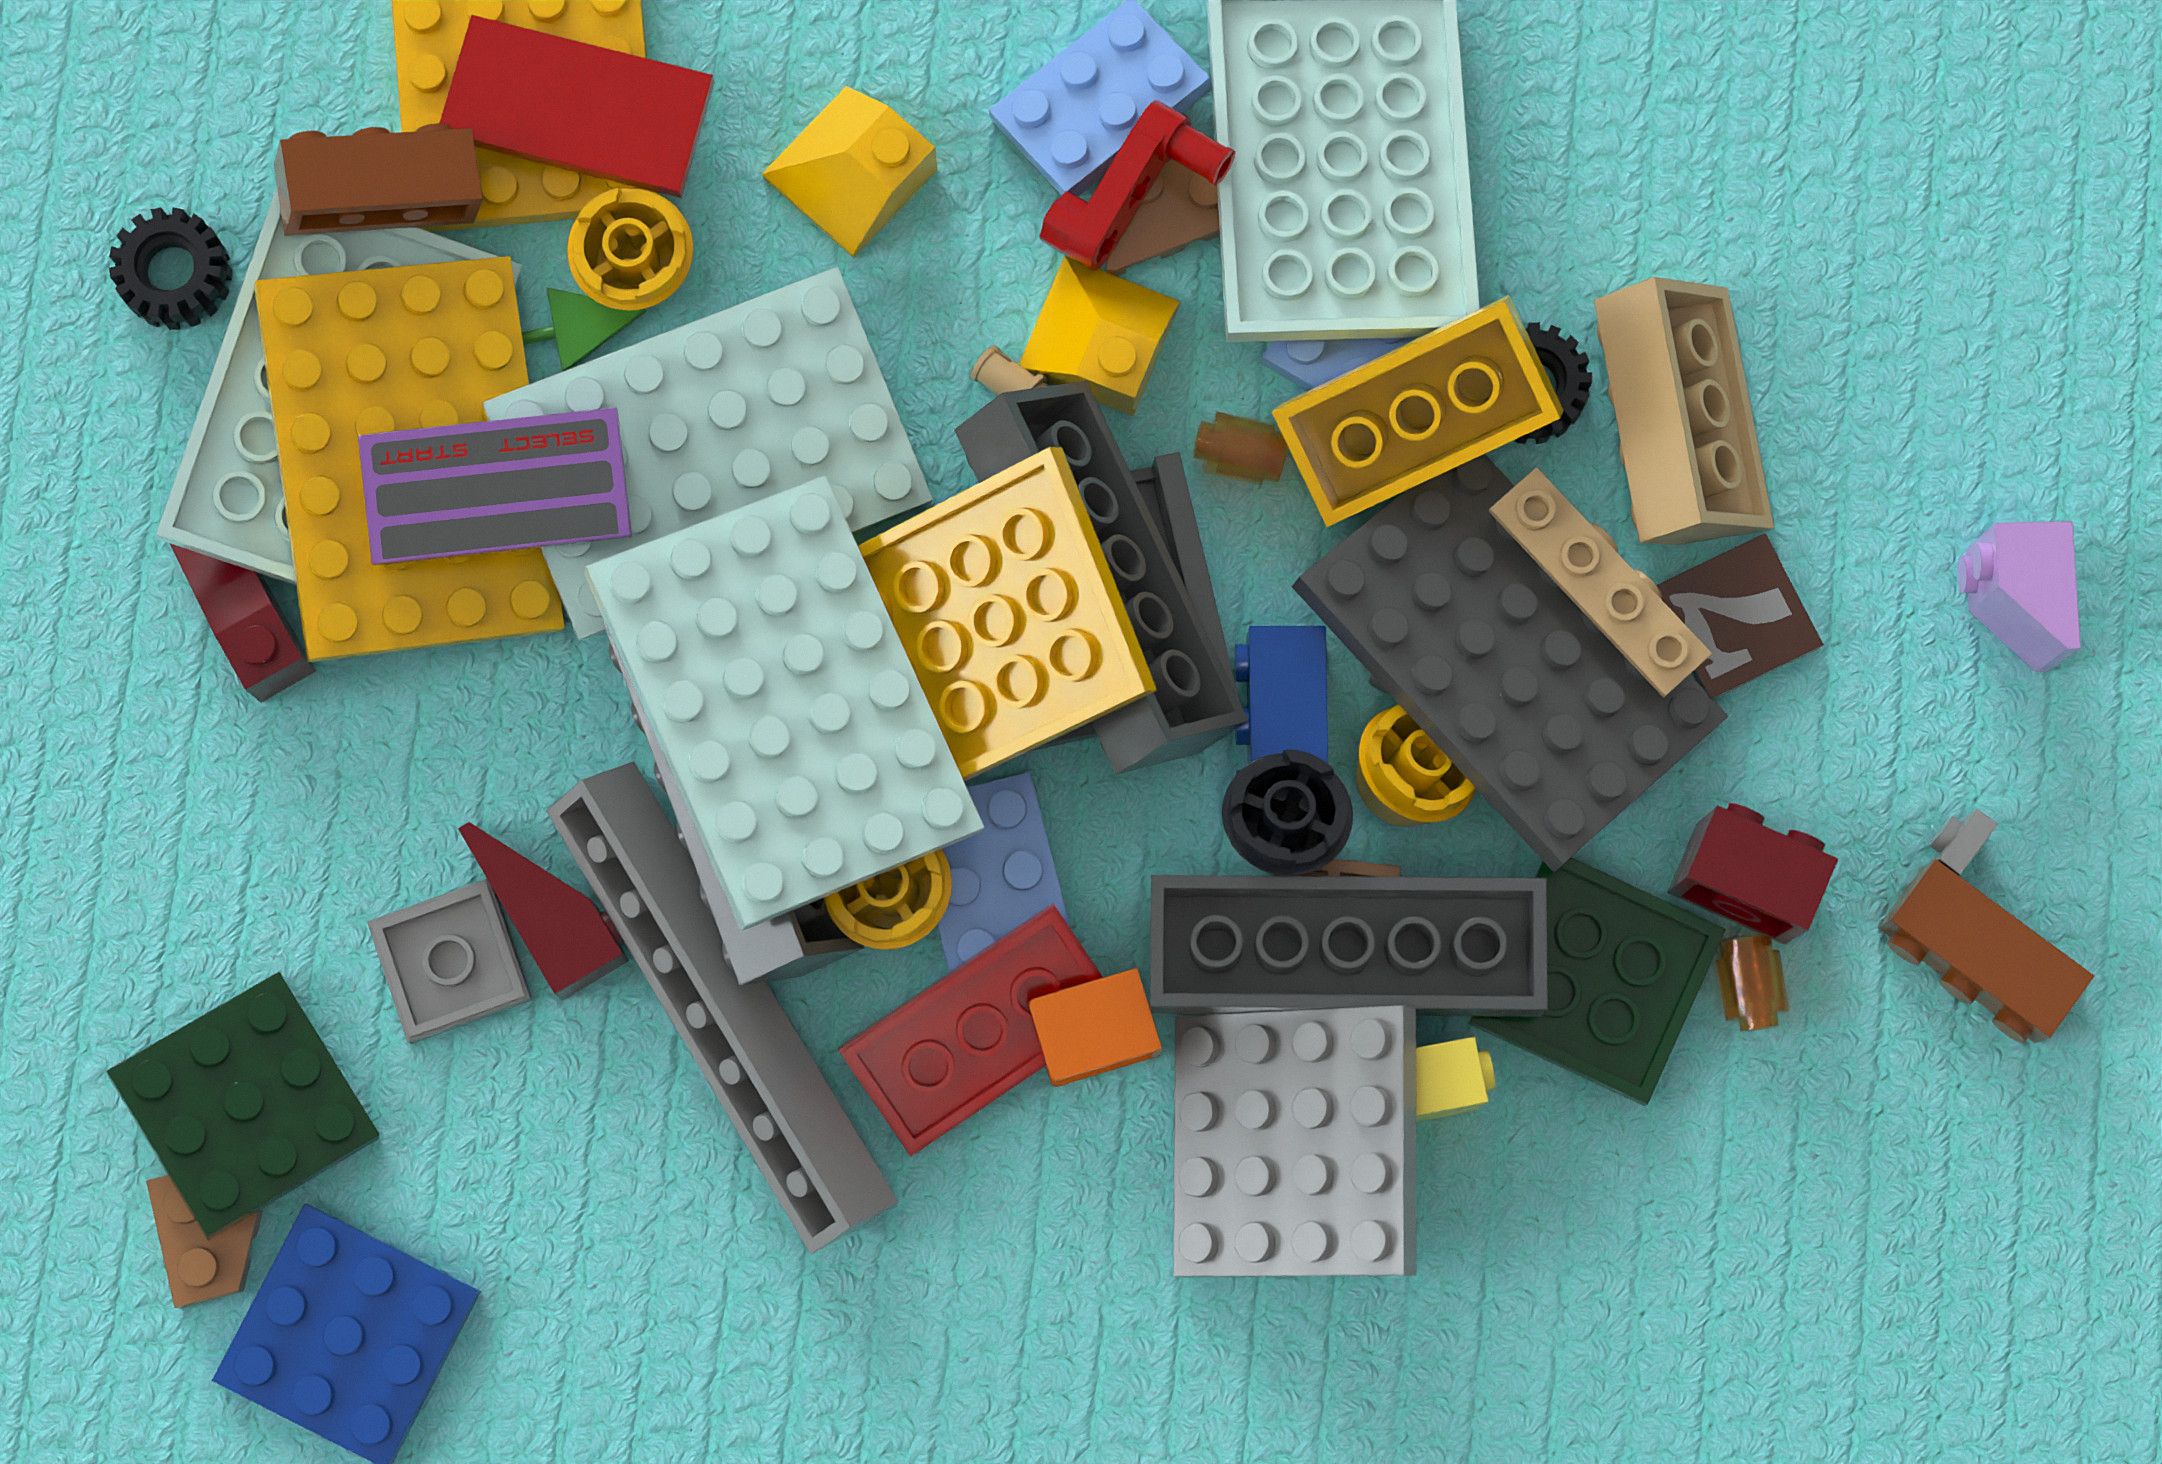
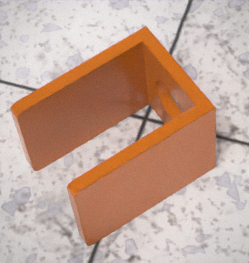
[1029,968,1162,1087]

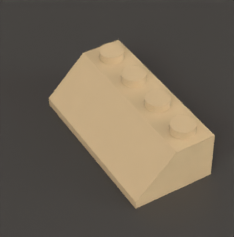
[1594,277,1774,545]

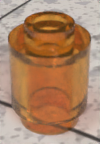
[1193,411,1288,485]
[1715,935,1790,1032]

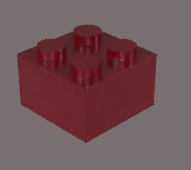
[1667,803,1838,945]

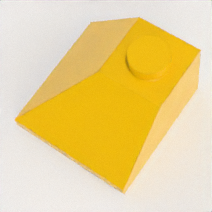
[762,86,937,258]
[1019,256,1180,416]

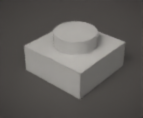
[1929,809,1998,876]

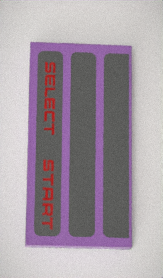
[358,407,632,565]

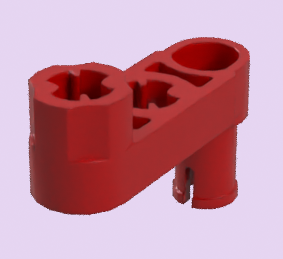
[1039,100,1236,271]

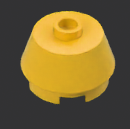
[567,188,693,311]
[1356,704,1476,827]
[824,849,952,949]

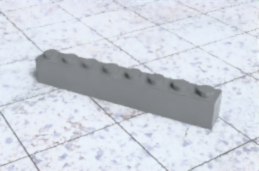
[546,761,899,1254]

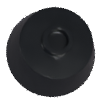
[1222,749,1353,876]

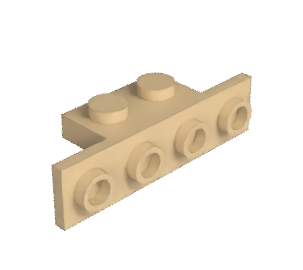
[1489,467,1712,698]

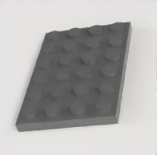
[1292,454,1728,872]

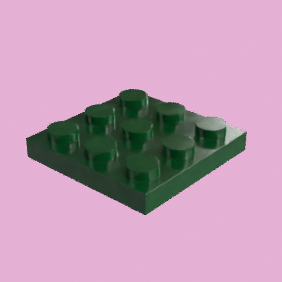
[1468,857,1726,1106]
[106,972,380,1241]

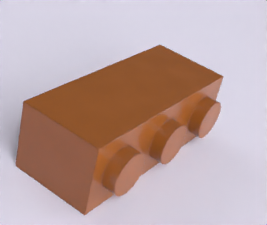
[274,123,483,236]
[1878,859,2094,1043]

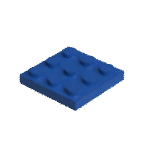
[212,1203,481,1464]

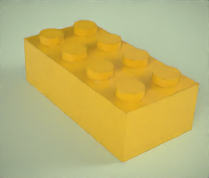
[1272,295,1564,527]

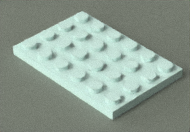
[1206,0,1480,342]
[156,187,522,585]
[482,266,933,642]
[584,475,984,931]

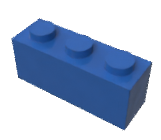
[1234,626,1328,774]

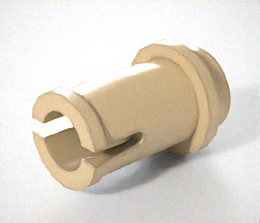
[971,345,1048,396]

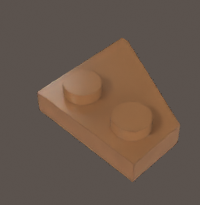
[146,1175,263,1308]

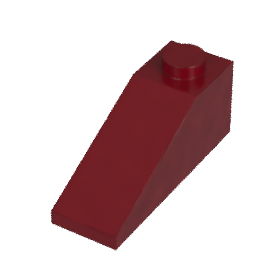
[170,543,316,703]
[458,822,629,1000]

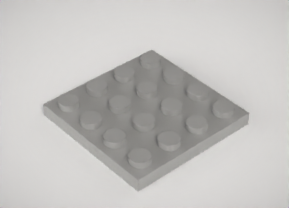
[1173,1005,1417,1277]

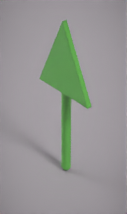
[522,287,647,372]

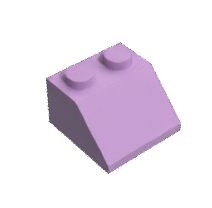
[1958,521,2081,672]

